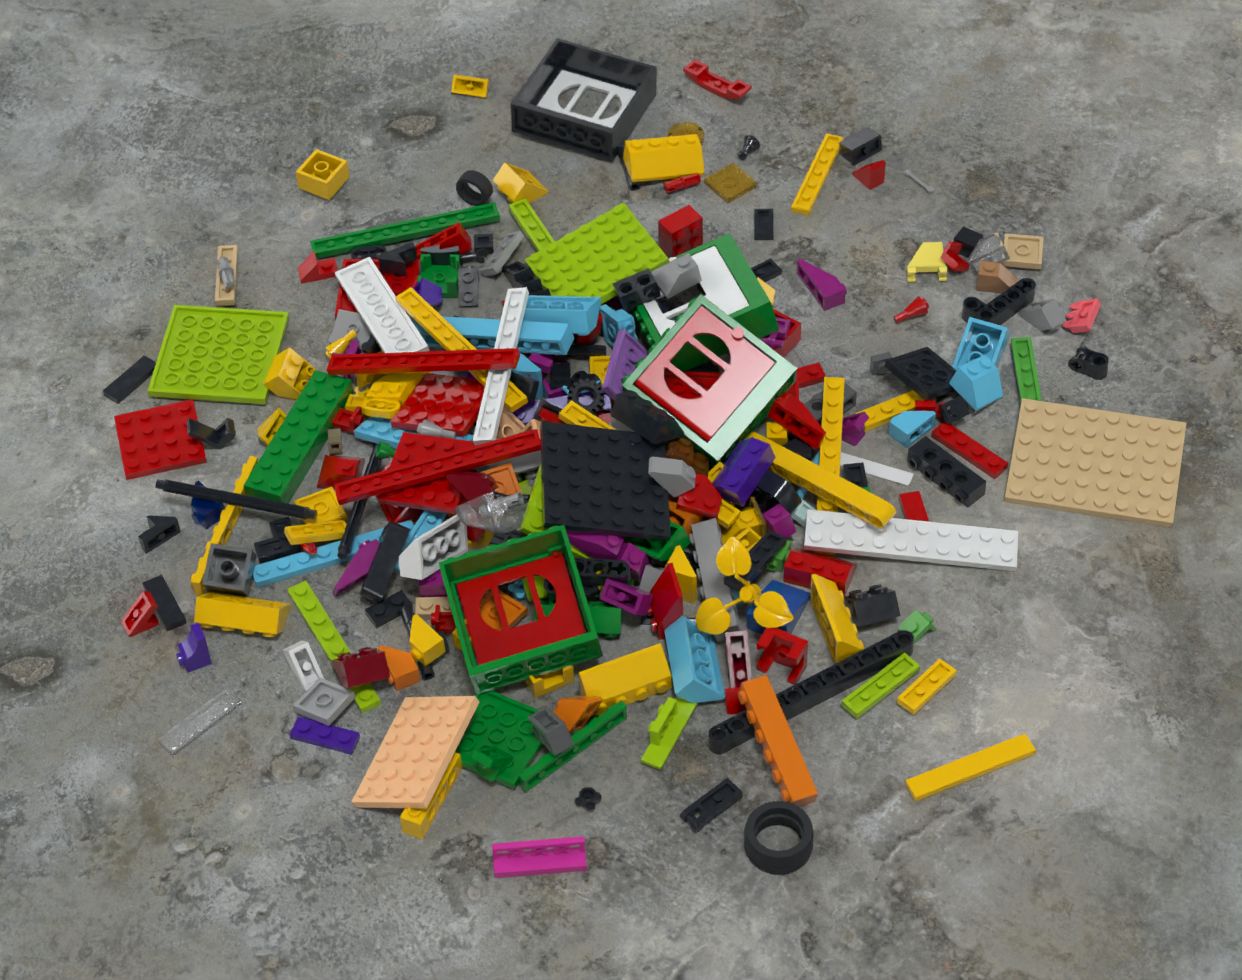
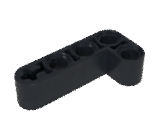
[962,278,1036,325]
[754,469,802,515]
[359,520,410,603]
[544,557,632,603]

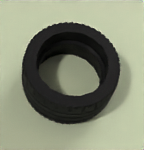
[744,801,814,875]

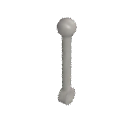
[904,169,934,194]

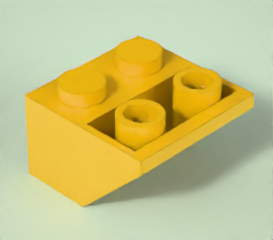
[263,347,317,400]

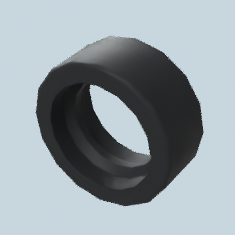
[456,170,493,206]

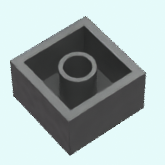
[202,543,257,596]

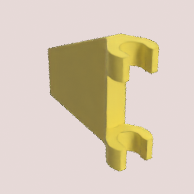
[907,242,947,282]

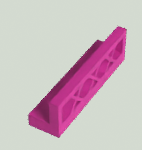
[492,836,587,878]

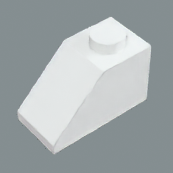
[283,641,324,691]

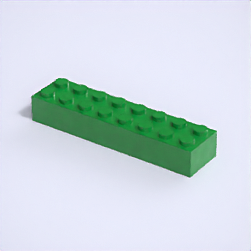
[243,370,354,503]

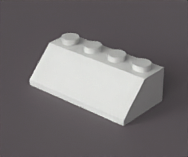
[398,511,468,580]

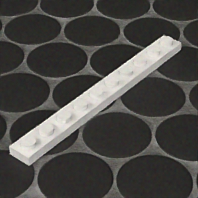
[473,287,529,446]

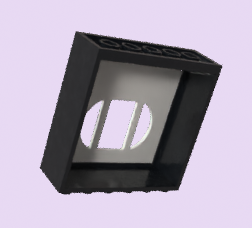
[511,38,657,162]

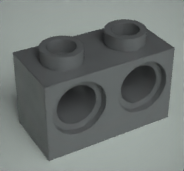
[528,706,574,755]

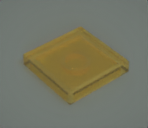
[704,163,757,204]

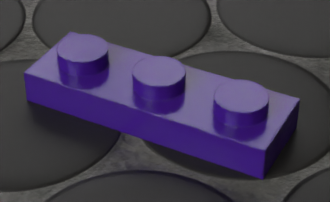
[290,717,360,755]

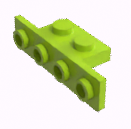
[641,696,698,770]

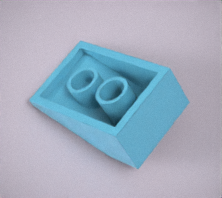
[952,317,1010,370]

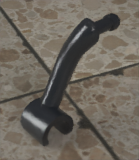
[461,248,487,264]

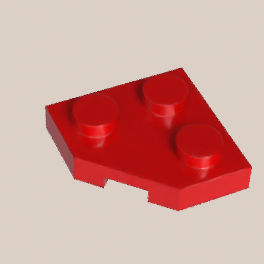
[676,473,722,519]

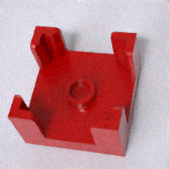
[756,628,808,685]

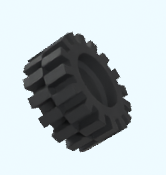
[568,378,604,415]

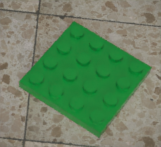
[455,690,543,789]

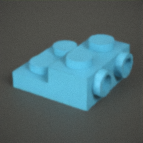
[599,304,638,347]

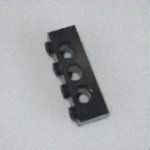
[907,436,986,508]

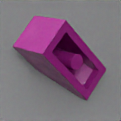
[758,504,797,538]
[613,542,651,583]
[599,579,654,615]

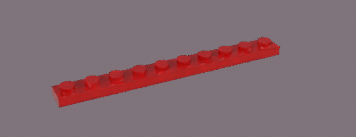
[326,348,521,375]
[334,429,541,505]

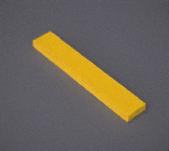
[791,133,844,216]
[905,733,1036,802]

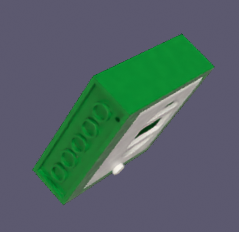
[630,233,779,372]

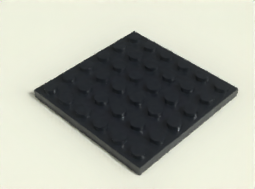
[540,421,671,541]

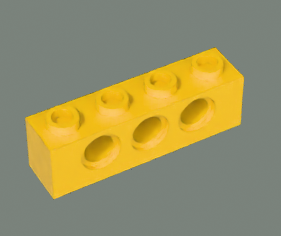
[400,752,462,840]

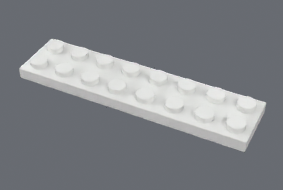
[335,257,429,353]

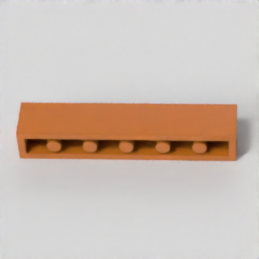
[738,675,818,807]

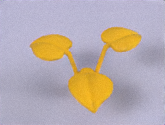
[696,537,794,634]

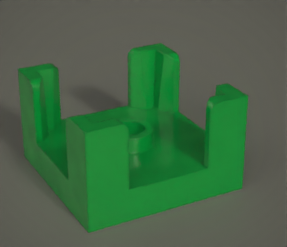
[417,254,461,299]

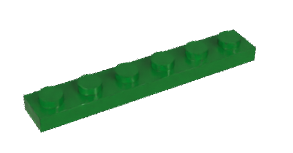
[518,701,627,793]

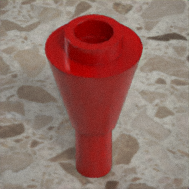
[893,296,929,323]

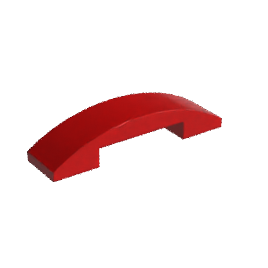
[683,59,752,99]

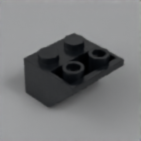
[844,584,901,626]

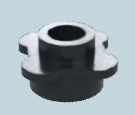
[575,787,602,811]

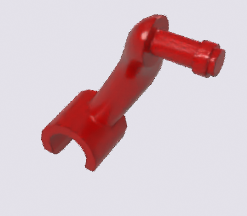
[299,542,317,554]

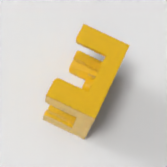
[524,666,574,698]

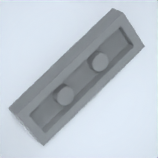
[480,231,524,277]

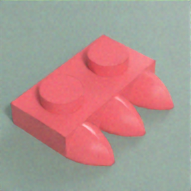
[1061,299,1101,333]

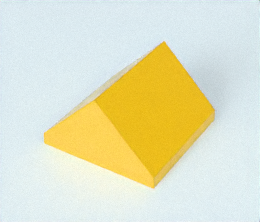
[664,545,697,604]

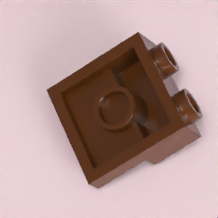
[665,437,709,478]

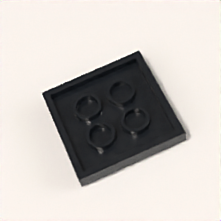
[885,346,957,401]

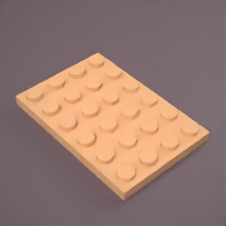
[352,696,479,808]

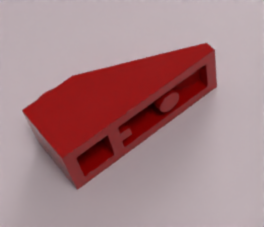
[415,222,472,260]
[768,392,826,450]

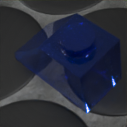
[191,480,225,530]

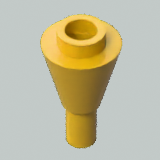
[325,329,358,359]

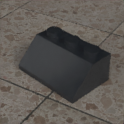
[611,390,684,444]

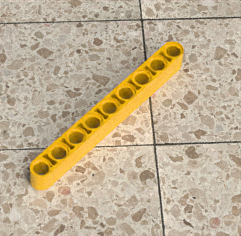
[744,432,896,529]

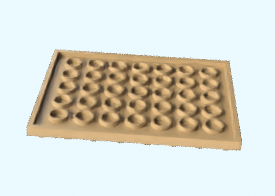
[1004,398,1186,528]

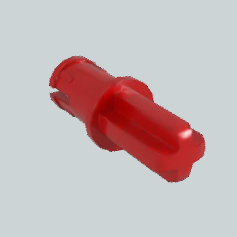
[663,173,701,194]

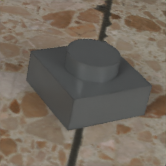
[870,352,892,375]

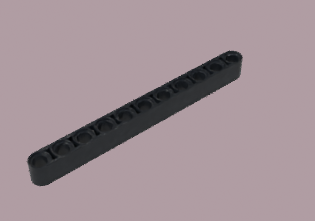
[709,630,914,754]

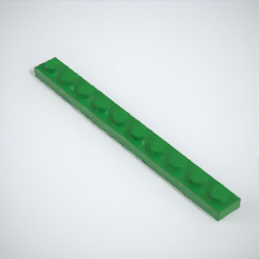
[310,202,500,259]

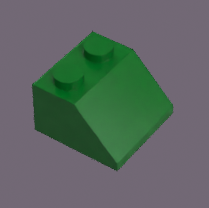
[628,521,690,561]

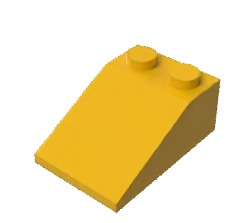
[366,372,432,406]

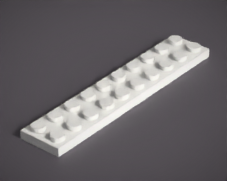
[804,509,1018,571]

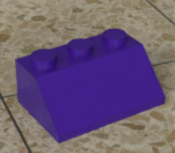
[712,437,776,507]

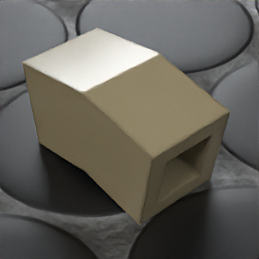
[328,428,343,454]

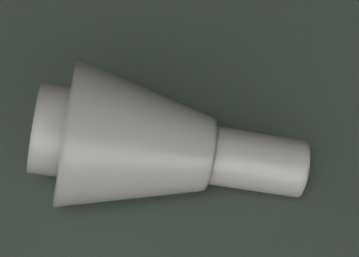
[417,420,456,439]

